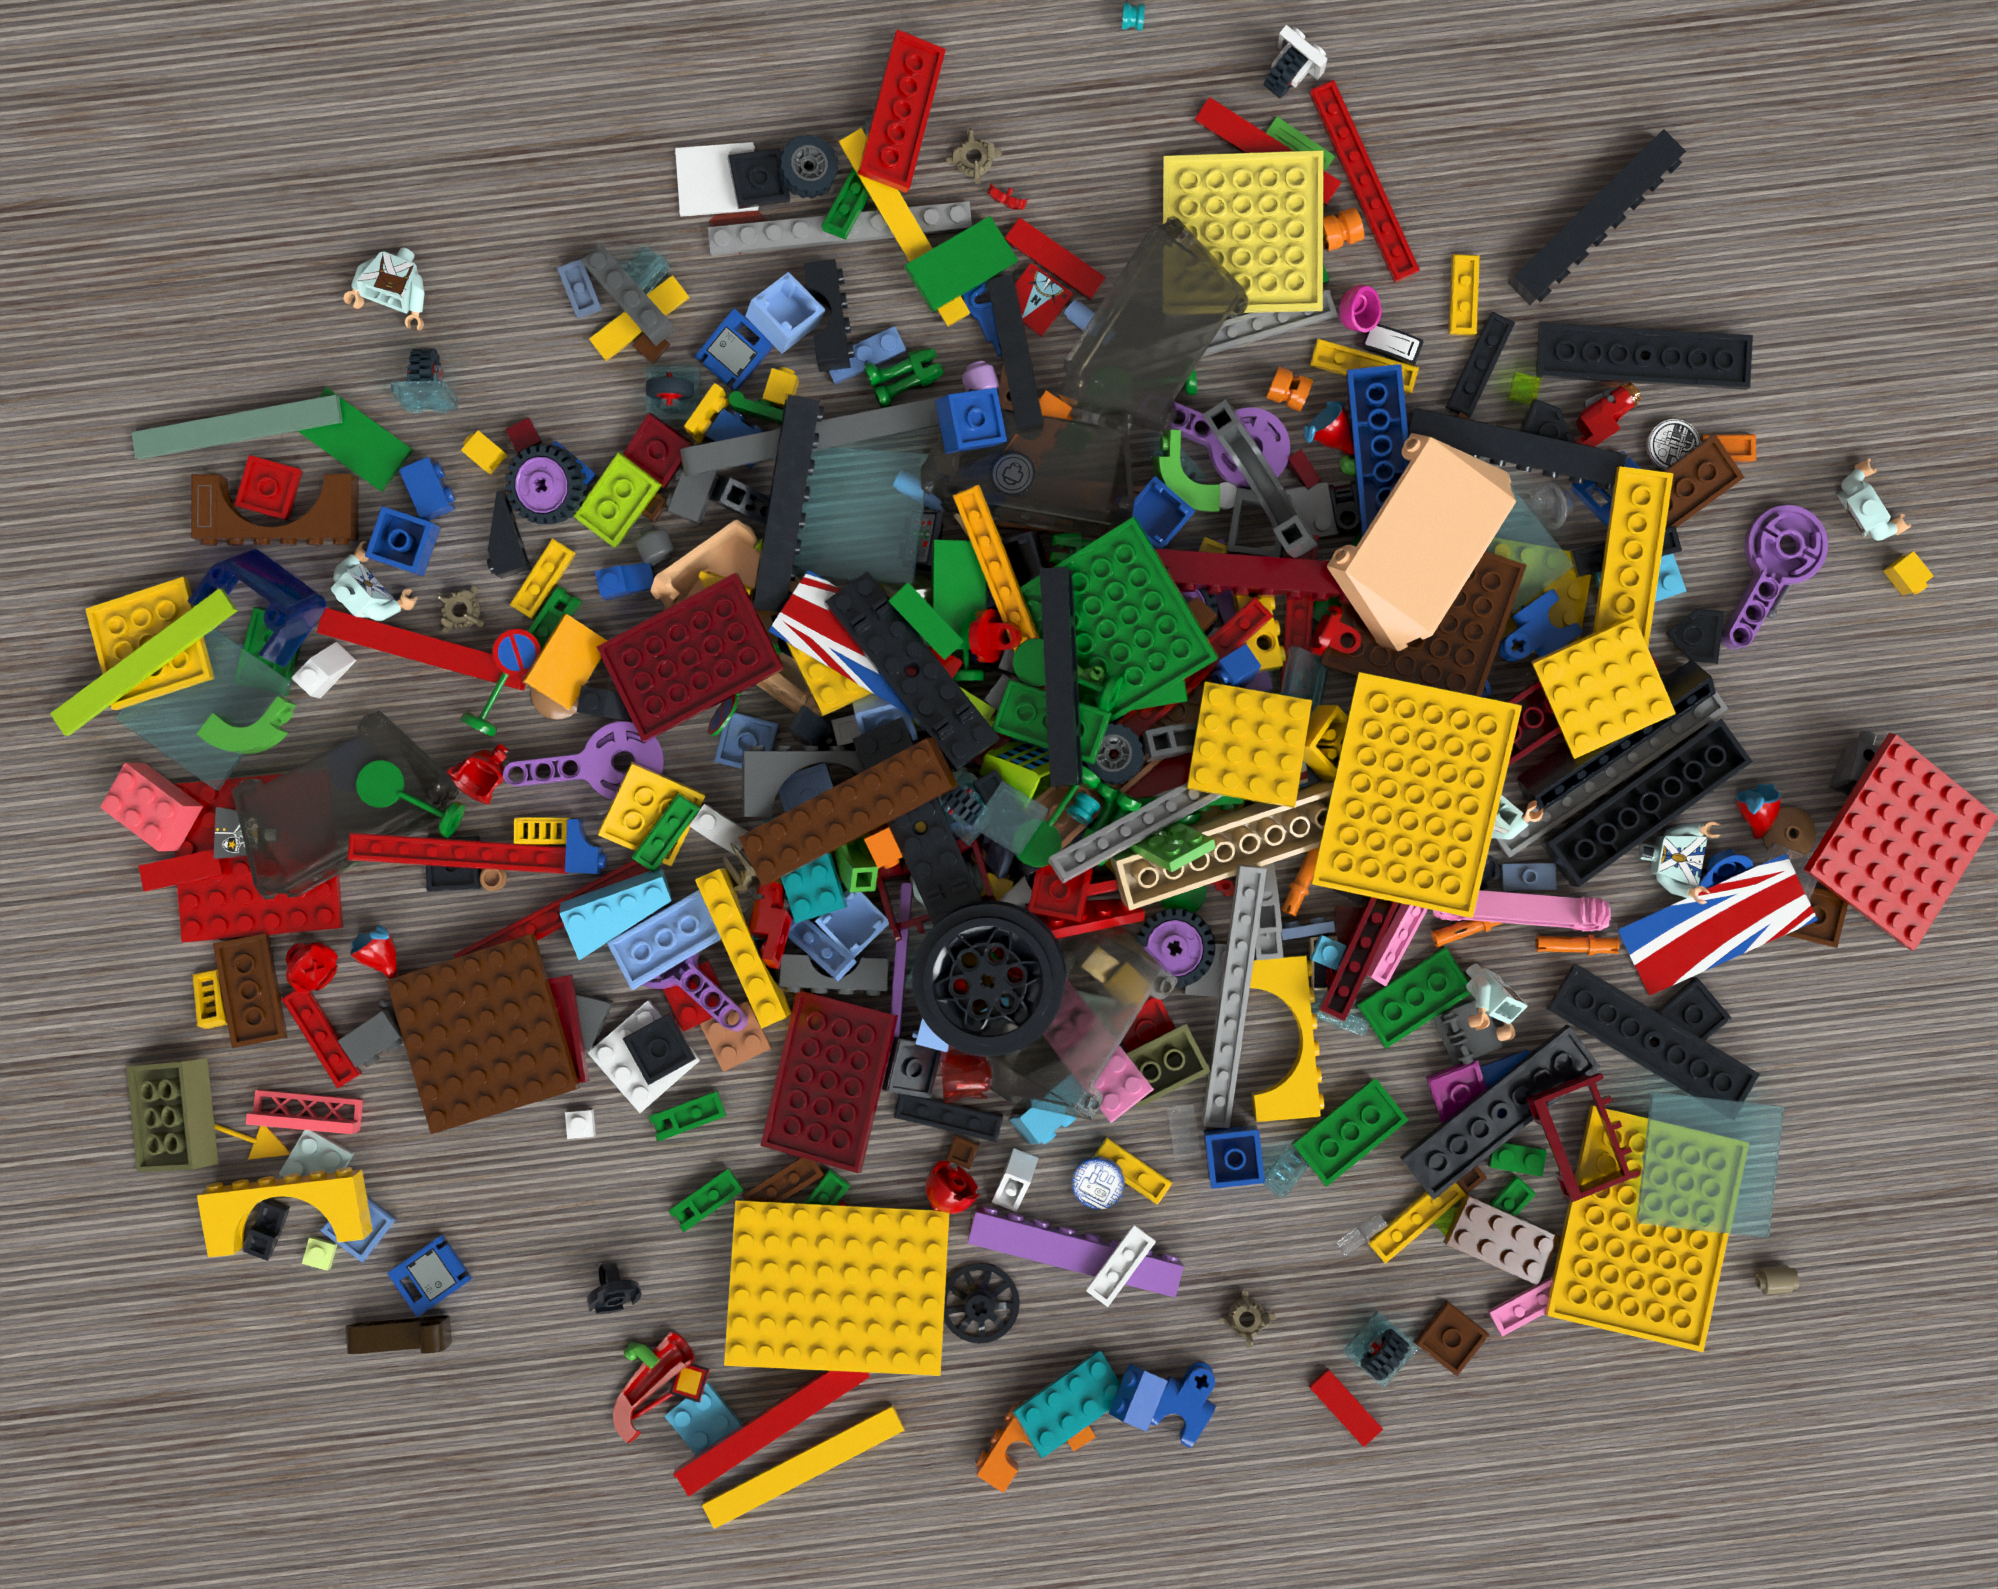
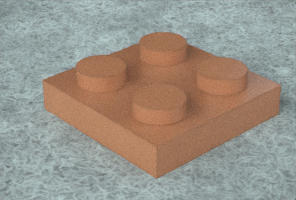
[700,1000,772,1072]

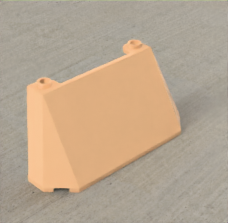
[1327,433,1516,651]
[651,520,822,716]

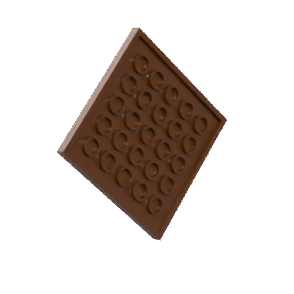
[1320,551,1527,697]
[386,934,580,1134]

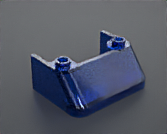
[187,549,326,667]

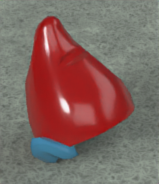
[1304,401,1353,455]
[1736,783,1781,839]
[350,925,397,979]

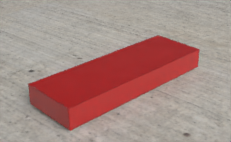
[138,849,225,892]
[1309,1368,1384,1447]

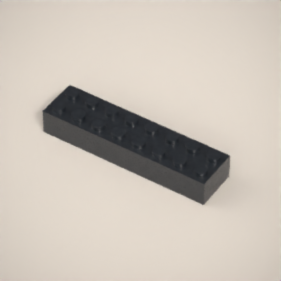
[1540,718,1753,887]

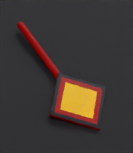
[632,1364,710,1420]

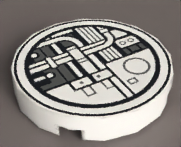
[1646,419,1701,471]

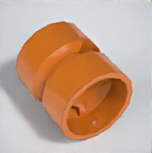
[1323,207,1364,252]
[1266,366,1313,412]

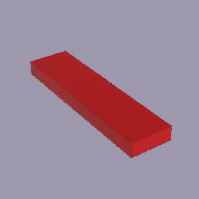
[1005,217,1106,301]
[281,990,362,1088]

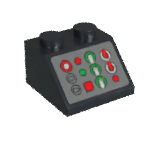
[899,511,944,572]

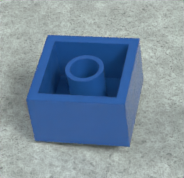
[365,506,441,577]
[1203,1125,1265,1189]

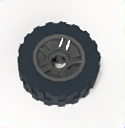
[778,135,838,199]
[1085,723,1145,785]

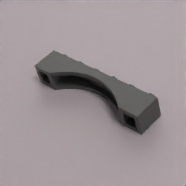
[1140,723,1197,763]

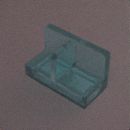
[625,247,671,295]

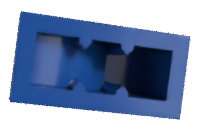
[595,563,655,601]
[565,819,607,874]

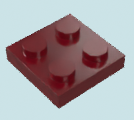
[623,413,694,488]

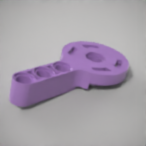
[1138,394,1290,489]
[1721,505,1828,650]
[503,721,664,800]
[621,908,748,1032]

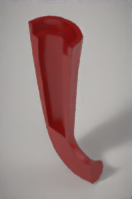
[613,1331,695,1443]

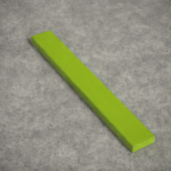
[50,588,238,736]

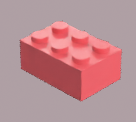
[100,762,203,851]

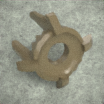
[946,128,1002,184]
[436,585,485,634]
[723,843,760,892]
[1219,1290,1276,1348]

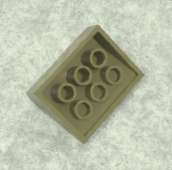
[126,1058,218,1172]

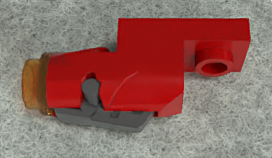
[1574,382,1641,447]
[744,879,792,969]

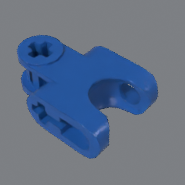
[1498,589,1583,662]
[1150,1362,1216,1448]

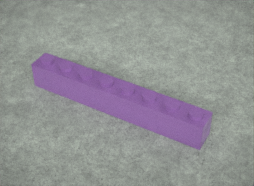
[968,1206,1184,1298]

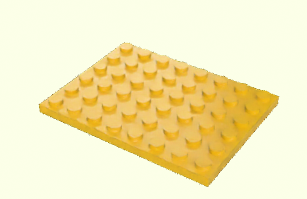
[1311,672,1522,918]
[1545,1105,1749,1352]
[724,1200,949,1376]

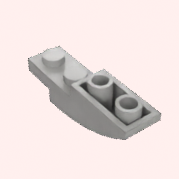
[1255,862,1283,960]

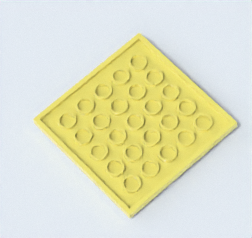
[1162,151,1323,315]

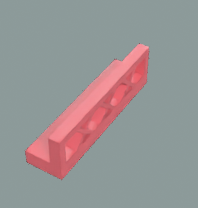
[246,1089,363,1134]

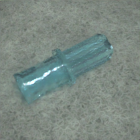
[1316,1004,1369,1036]

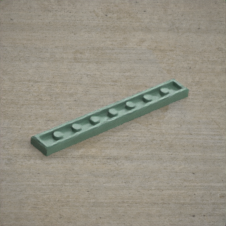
[132,395,343,460]

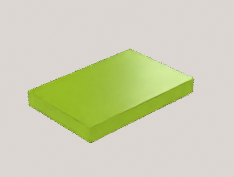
[573,452,662,548]

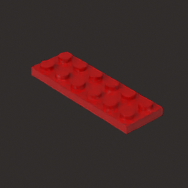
[857,29,946,193]

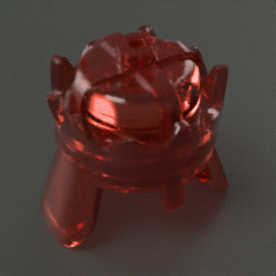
[941,1051,997,1103]

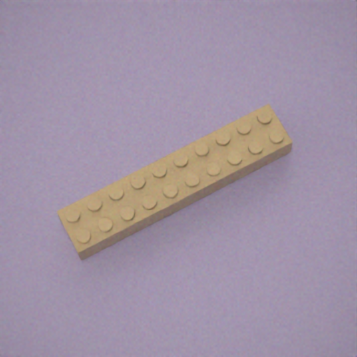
[1110,781,1334,911]

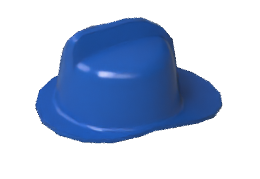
[1699,848,1754,889]

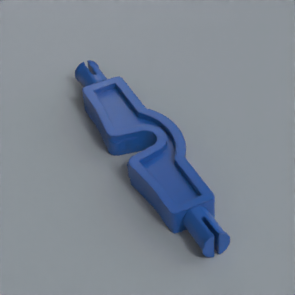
[963,283,1002,357]

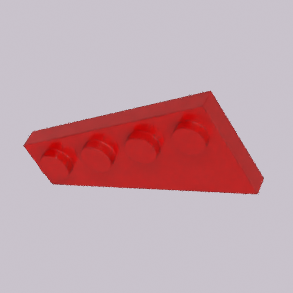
[1025,899,1145,939]

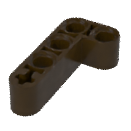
[346,1315,452,1354]

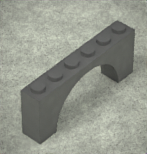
[1202,399,1319,559]
[742,746,865,817]

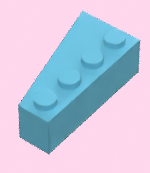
[560,867,671,960]
[1009,1071,1095,1145]

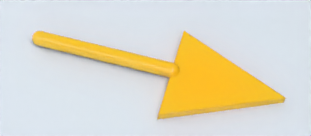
[215,1124,291,1160]

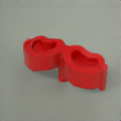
[987,182,1028,210]
[1209,879,1234,897]

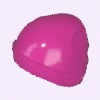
[1338,284,1382,332]

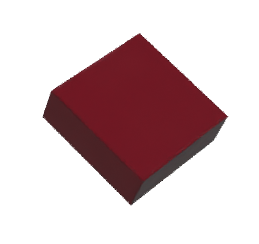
[505,418,542,454]

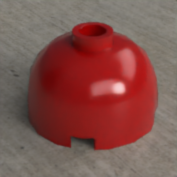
[925,1161,979,1214]

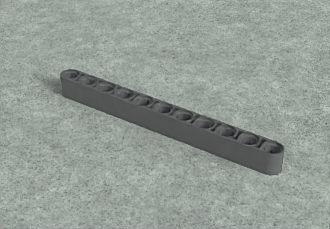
[679,396,944,477]

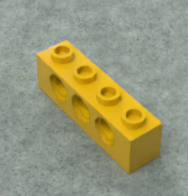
[1232,591,1286,673]

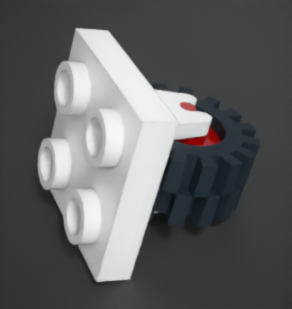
[1263,25,1327,99]

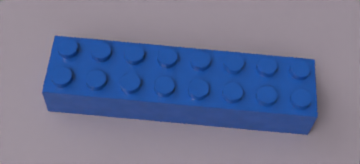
[1347,364,1411,538]

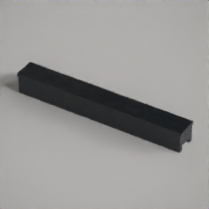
[1040,566,1083,788]

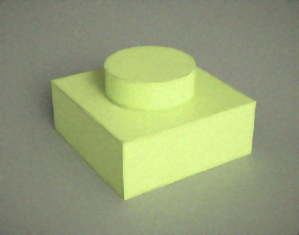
[302,1236,337,1271]

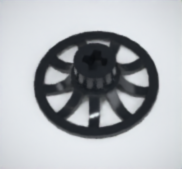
[944,1263,1020,1344]

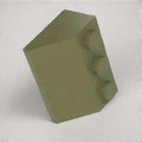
[1126,1023,1211,1108]

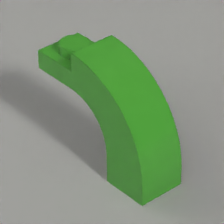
[1153,429,1220,512]
[197,696,297,754]
[835,836,878,893]

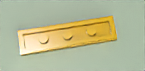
[589,275,690,362]
[1309,339,1419,394]
[1367,1183,1465,1264]

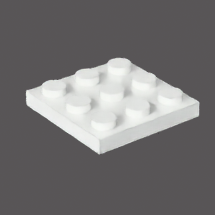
[588,1000,701,1113]

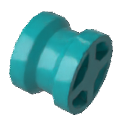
[1121,2,1145,31]
[1066,792,1101,825]

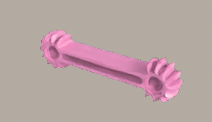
[1433,890,1611,932]

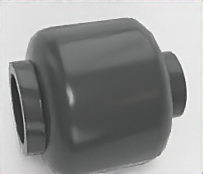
[635,525,674,567]

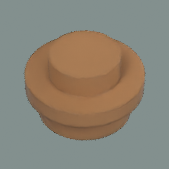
[480,869,507,891]

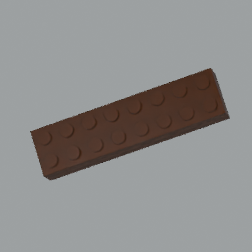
[738,737,959,886]

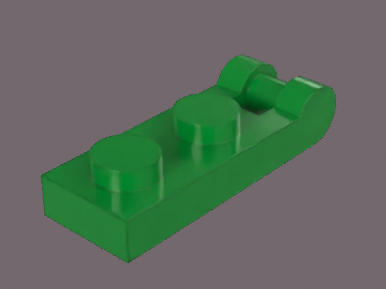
[729,391,784,425]
[528,586,582,650]
[648,1090,727,1142]
[668,1168,744,1233]

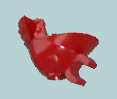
[446,743,509,805]

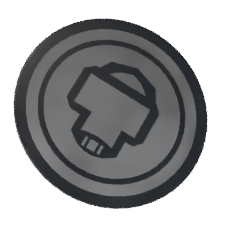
[990,452,1035,496]

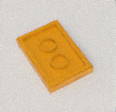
[522,614,607,710]

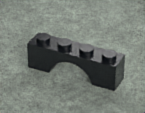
[804,259,855,372]

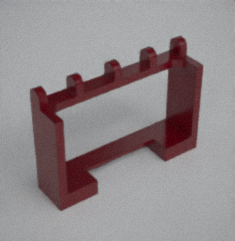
[877,834,996,941]
[1526,1073,1641,1202]

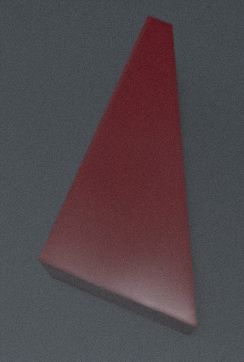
[1287,449,1321,490]

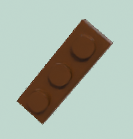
[742,1157,825,1202]

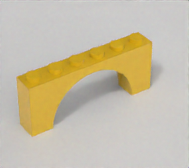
[695,868,792,1028]
[1250,955,1324,1122]
[197,1167,373,1258]

